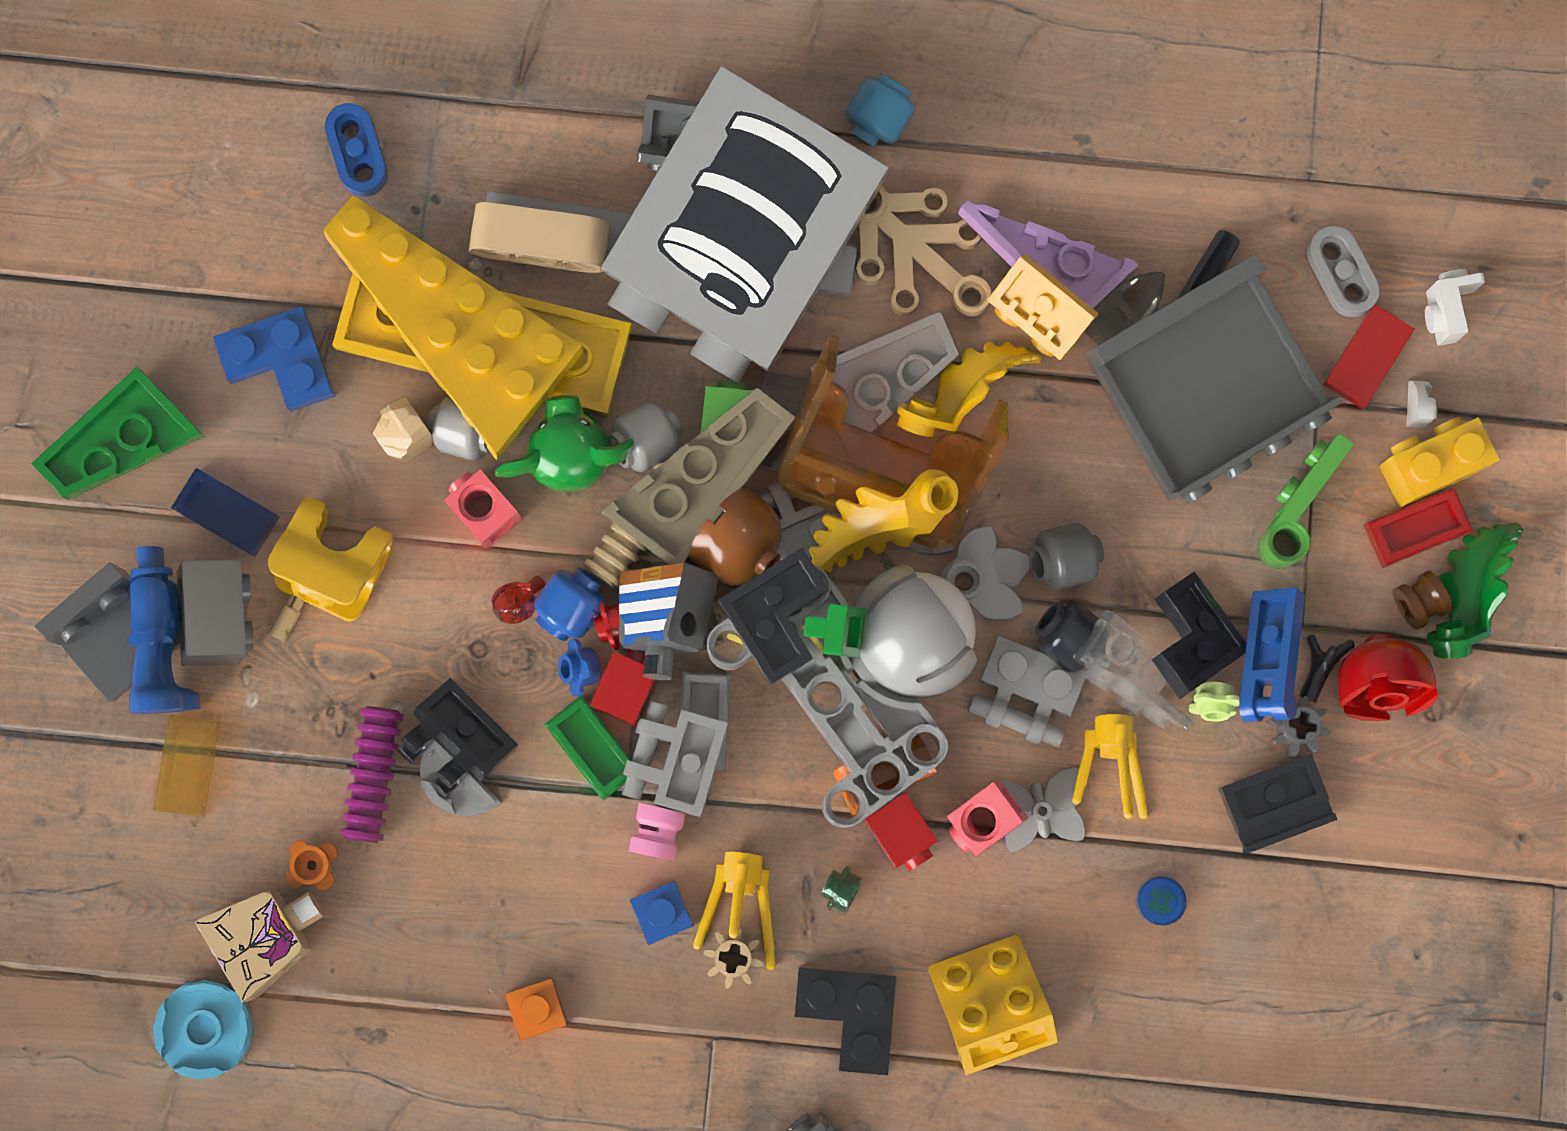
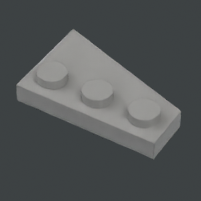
[809,311,959,455]

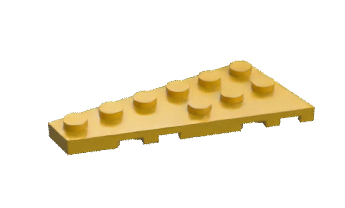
[323,195,583,461]

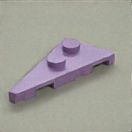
[958,201,1138,309]

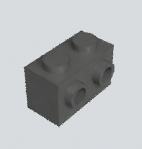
[176,560,254,666]

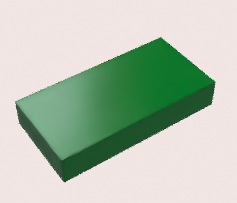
[544,695,632,801]

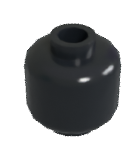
[1035,601,1109,673]

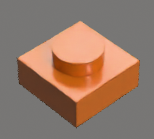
[505,978,568,1041]

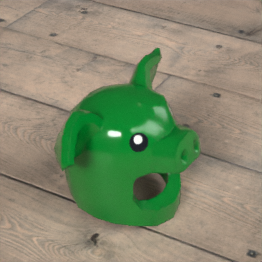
[495,395,634,492]

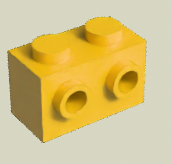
[1379,416,1500,509]

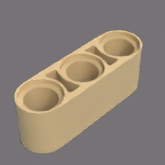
[468,202,611,273]

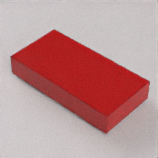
[1323,304,1415,409]
[1364,488,1473,568]

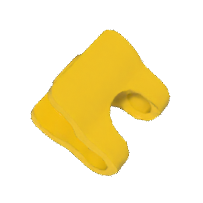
[268,497,393,621]

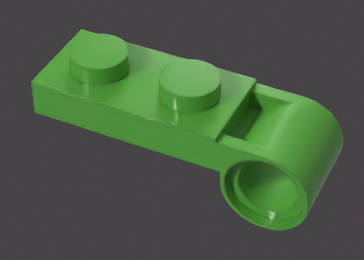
[1258,433,1354,570]

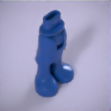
[128,546,201,714]

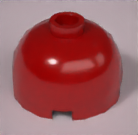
[1338,634,1438,721]

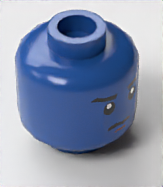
[534,567,606,641]

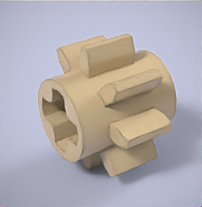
[703,928,764,989]

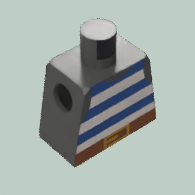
[619,562,718,680]

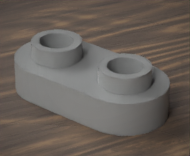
[1307,226,1379,317]

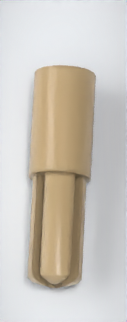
[268,595,305,643]

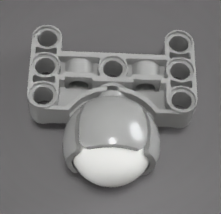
[707,564,977,828]

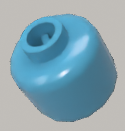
[845,73,915,147]

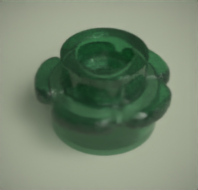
[821,866,862,913]

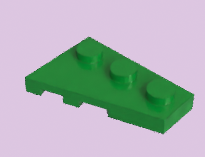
[31,366,205,500]

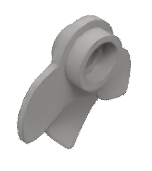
[941,526,1030,620]

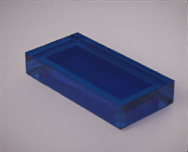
[171,468,280,557]

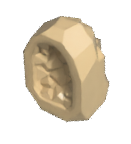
[373,396,433,462]

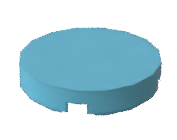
[153,980,254,1079]

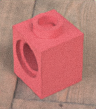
[444,469,523,550]
[947,779,1029,856]

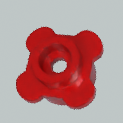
[594,601,620,651]

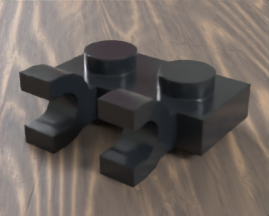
[397,678,518,798]

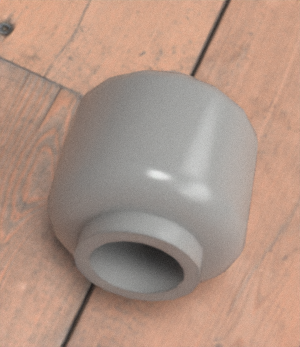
[428,396,491,461]
[608,402,682,473]

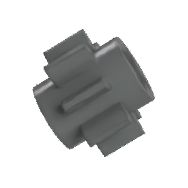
[1266,696,1331,757]

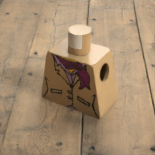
[195,890,324,1002]

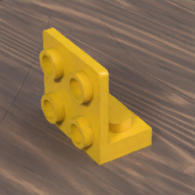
[928,935,1058,1075]

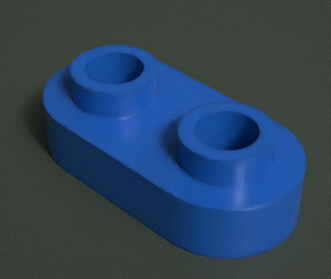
[325,103,388,197]

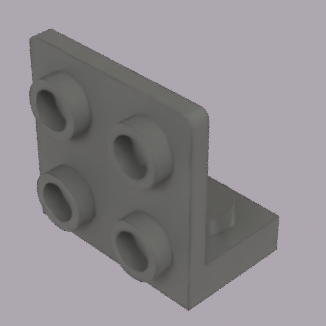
[35,562,180,702]

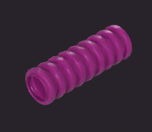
[340,706,404,843]

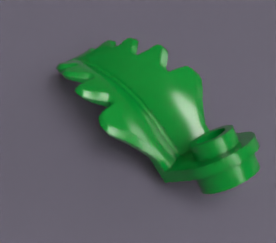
[1427,523,1524,659]

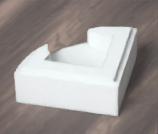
[1406,380,1437,429]

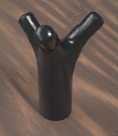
[1299,635,1355,703]

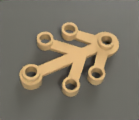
[856,186,991,317]

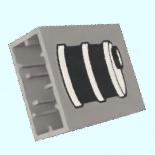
[601,66,889,383]

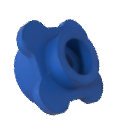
[558,639,600,697]

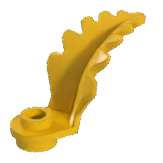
[897,342,1042,437]
[809,469,958,573]

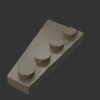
[601,388,796,565]

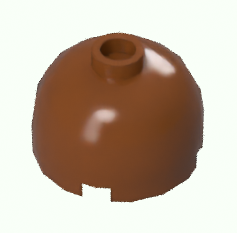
[689,487,781,586]

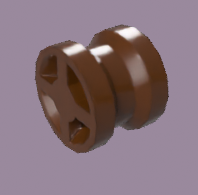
[1393,570,1453,630]

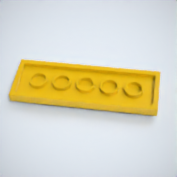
[332,273,632,417]

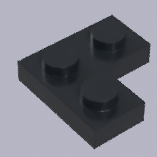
[718,547,829,686]
[1151,571,1247,699]
[795,967,896,1075]

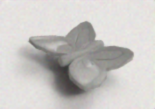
[989,767,1086,852]

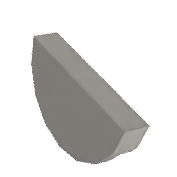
[419,739,502,817]

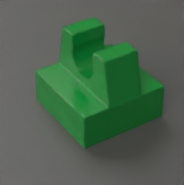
[804,604,866,658]

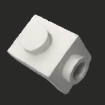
[1425,269,1485,346]

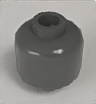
[1029,523,1104,590]

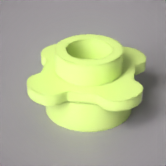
[1189,682,1240,721]

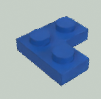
[213,306,335,412]

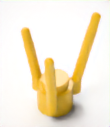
[1072,714,1149,820]
[693,852,776,970]

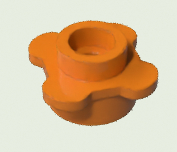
[286,840,338,891]

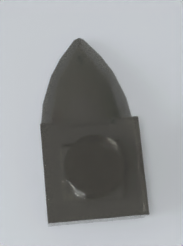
[1085,272,1165,345]

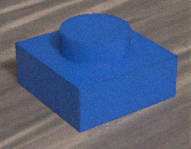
[630,881,694,945]

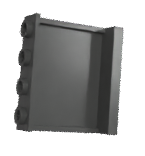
[1084,253,1342,503]

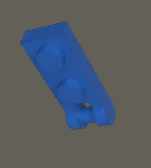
[1239,587,1305,722]

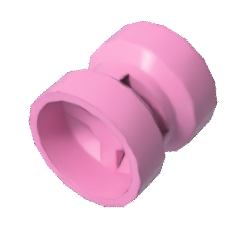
[628,803,686,861]

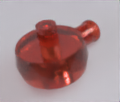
[491,575,546,624]

